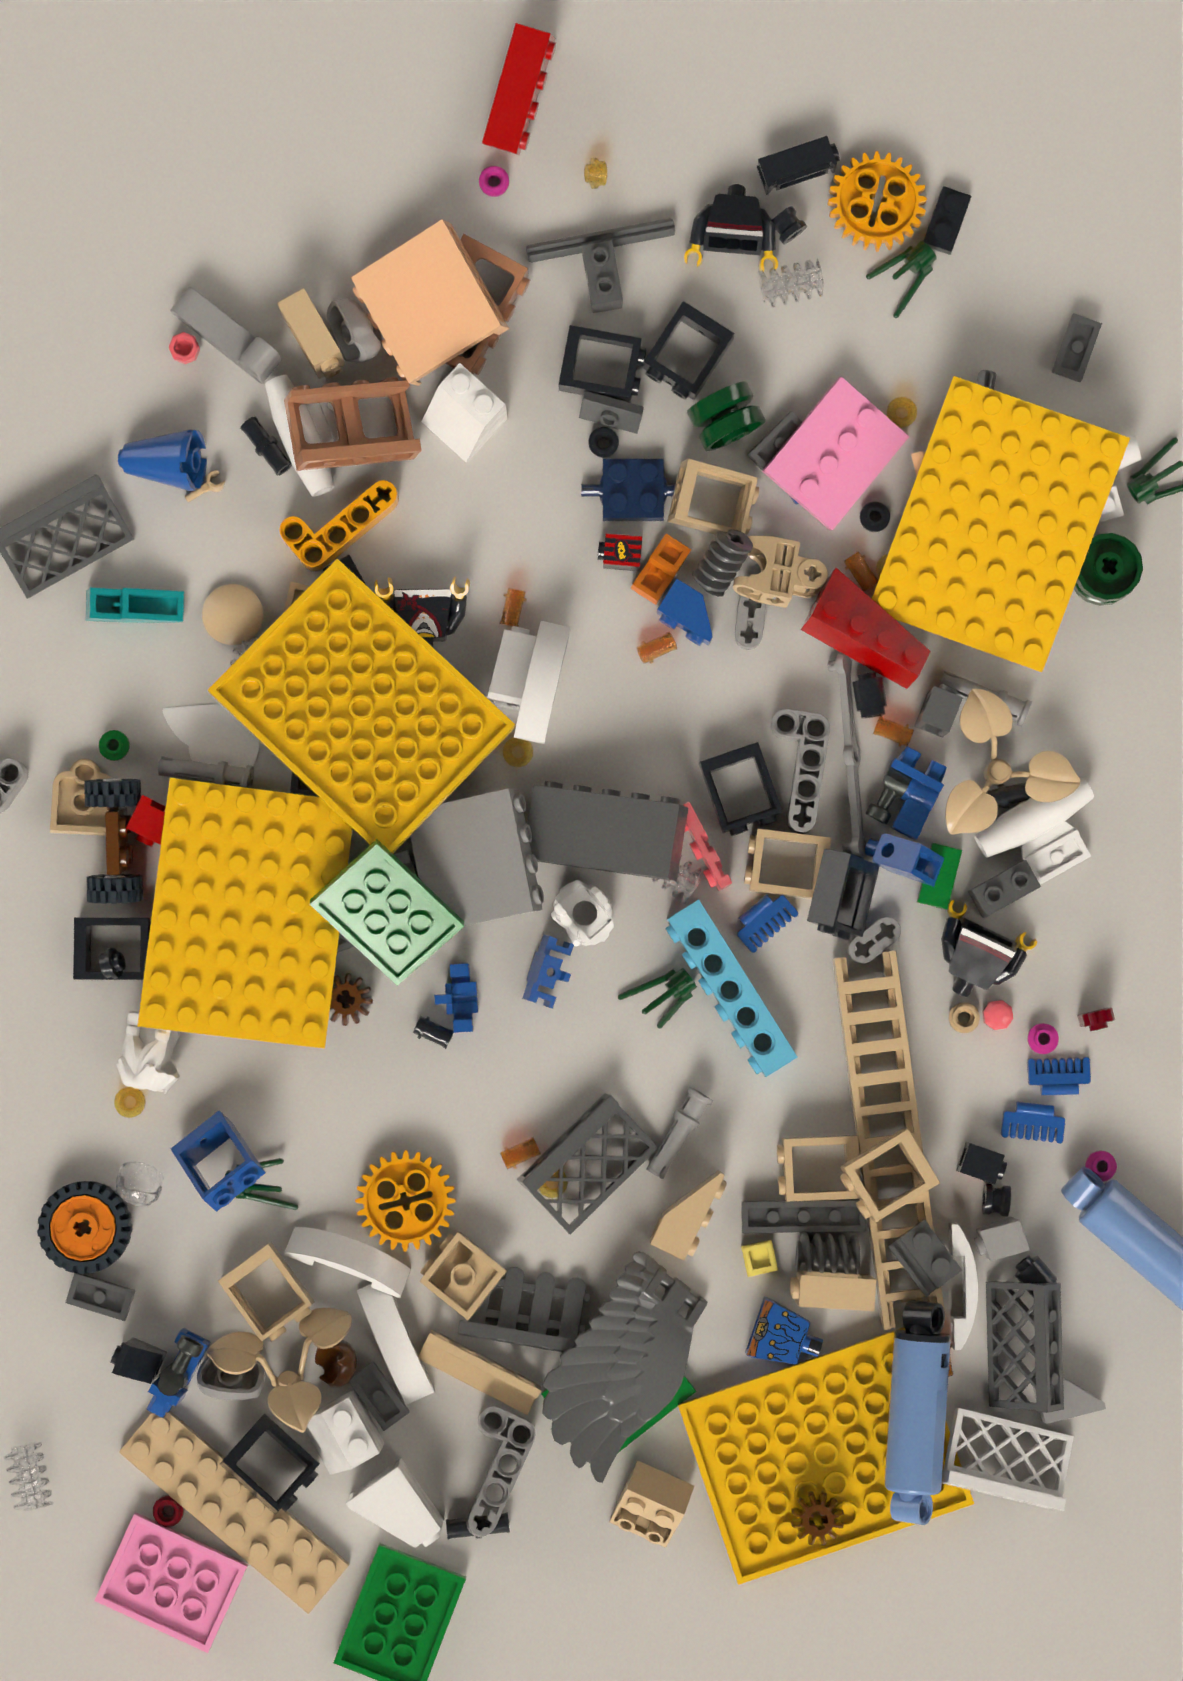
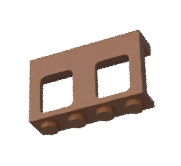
[445,234,531,375]
[284,377,422,471]

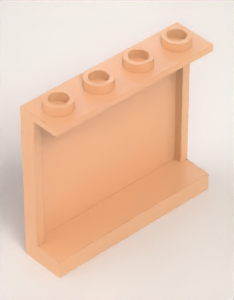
[351,219,509,386]

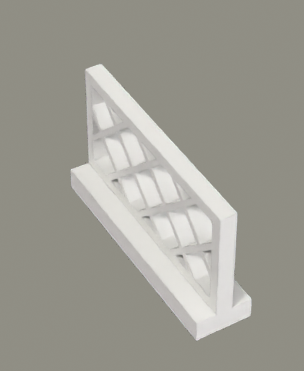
[942,1408,1074,1511]

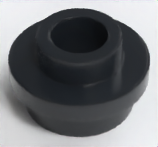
[588,427,619,458]
[859,502,890,532]
[99,947,126,979]

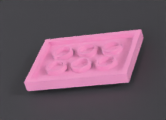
[762,377,909,530]
[94,1513,249,1653]

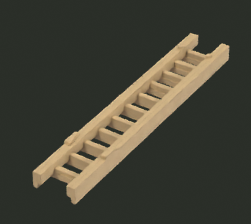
[832,951,946,1330]

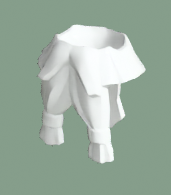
[551,880,614,946]
[116,1012,181,1094]

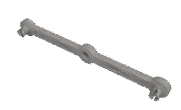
[827,653,866,858]

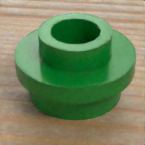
[99,730,130,761]

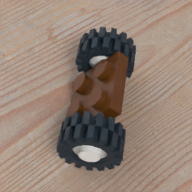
[84,778,143,904]

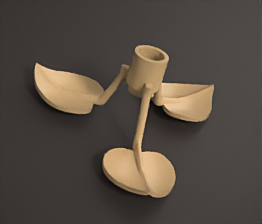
[945,688,1080,835]
[207,1308,352,1433]

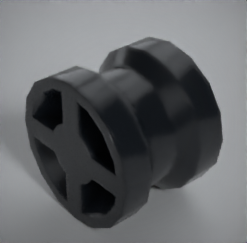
[772,206,807,245]
[982,1184,1011,1217]

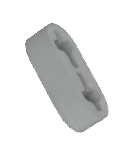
[735,596,766,650]
[848,917,901,964]

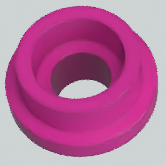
[479,166,509,197]
[1027,1023,1059,1054]
[1085,1150,1117,1182]

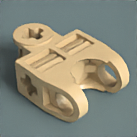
[733,536,828,608]

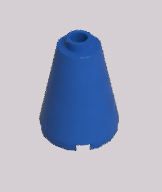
[118,429,207,491]

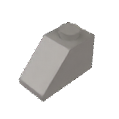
[974,1217,1030,1260]
[1033,1377,1106,1424]

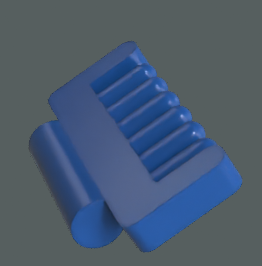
[737,894,798,953]
[1027,1057,1091,1096]
[1001,1102,1065,1144]

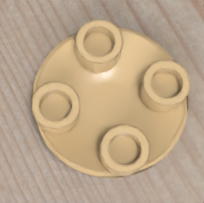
[202,584,263,645]

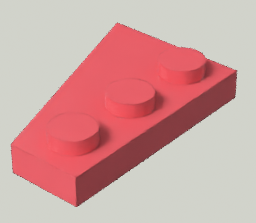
[683,802,732,891]

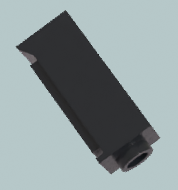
[756,136,840,195]

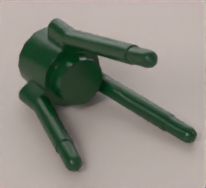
[866,241,937,318]
[1126,437,1183,505]
[618,968,697,1029]
[225,1158,299,1210]

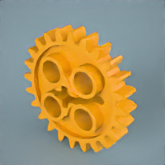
[827,151,927,252]
[355,1150,456,1252]

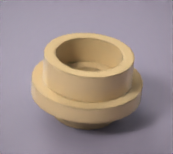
[949,1002,980,1033]

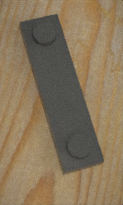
[741,1200,866,1233]

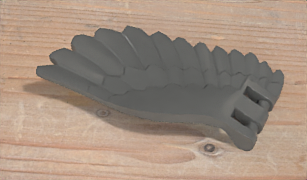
[542,1251,708,1483]

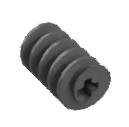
[692,529,753,597]
[795,1232,860,1275]

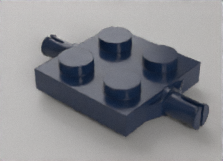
[581,459,676,521]

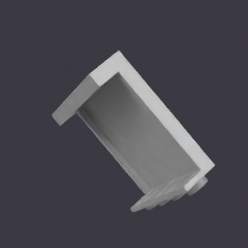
[410,788,544,926]

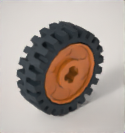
[37,1181,132,1274]

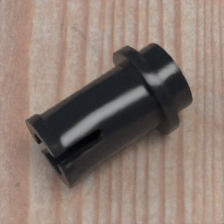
[413,1016,454,1049]

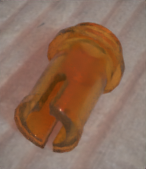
[843,551,879,592]
[499,588,527,627]
[636,631,677,664]
[873,716,914,747]
[500,1137,541,1170]

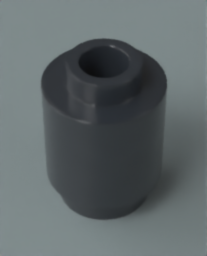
[852,672,887,719]
[1014,1255,1057,1298]

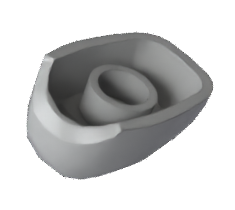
[327,298,381,363]
[197,1357,265,1400]

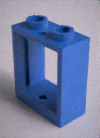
[170,1110,266,1212]

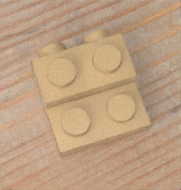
[419,1232,507,1320]

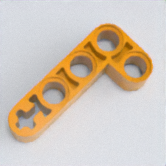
[279,480,399,571]

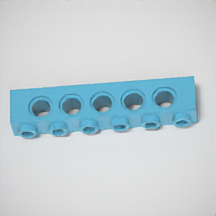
[665,900,798,1077]

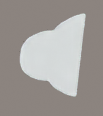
[163,703,259,768]

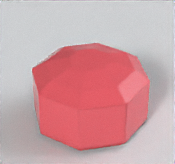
[169,332,200,364]
[982,1000,1014,1030]

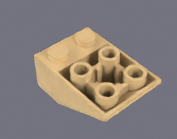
[649,1170,727,1260]

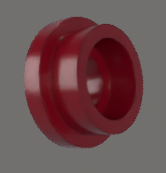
[153,1495,184,1527]

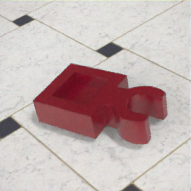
[1077,1007,1115,1031]

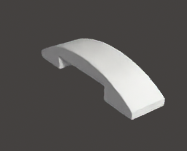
[514,621,571,744]
[948,1222,978,1350]
[284,1226,411,1298]
[357,1284,435,1405]

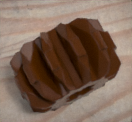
[330,973,373,1026]
[791,1491,844,1545]

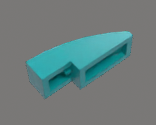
[85,587,184,623]

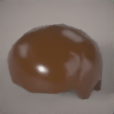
[315,1340,357,1388]

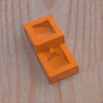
[631,533,691,605]

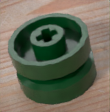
[687,381,766,451]
[1074,533,1143,606]

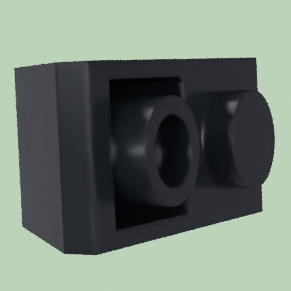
[110,1337,167,1384]

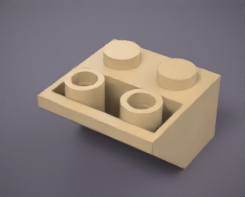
[609,1460,694,1548]

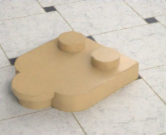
[50,759,111,836]

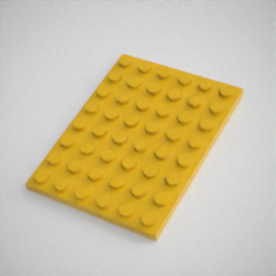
[872,376,1130,672]
[208,559,516,854]
[137,778,352,1049]
[678,1327,974,1585]

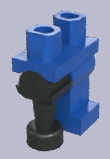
[865,746,947,841]
[147,1328,211,1418]

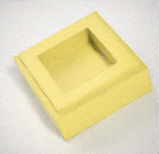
[741,1239,778,1277]

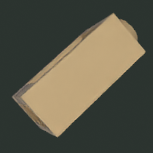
[277,288,345,379]
[667,458,759,535]
[744,829,831,899]
[840,1128,940,1222]
[777,1135,860,1202]
[218,1242,315,1342]
[790,1270,876,1311]

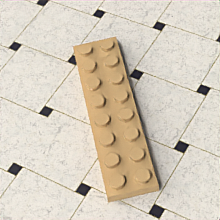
[119,1411,349,1614]

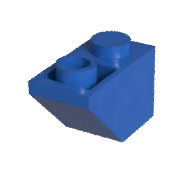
[657,579,713,646]

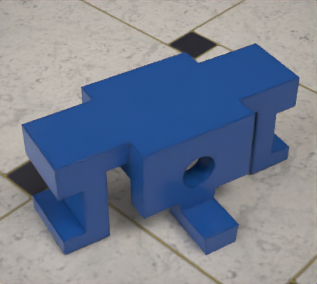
[522,934,574,1009]
[434,964,478,1033]

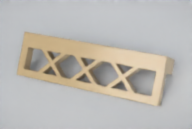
[418,1330,542,1415]

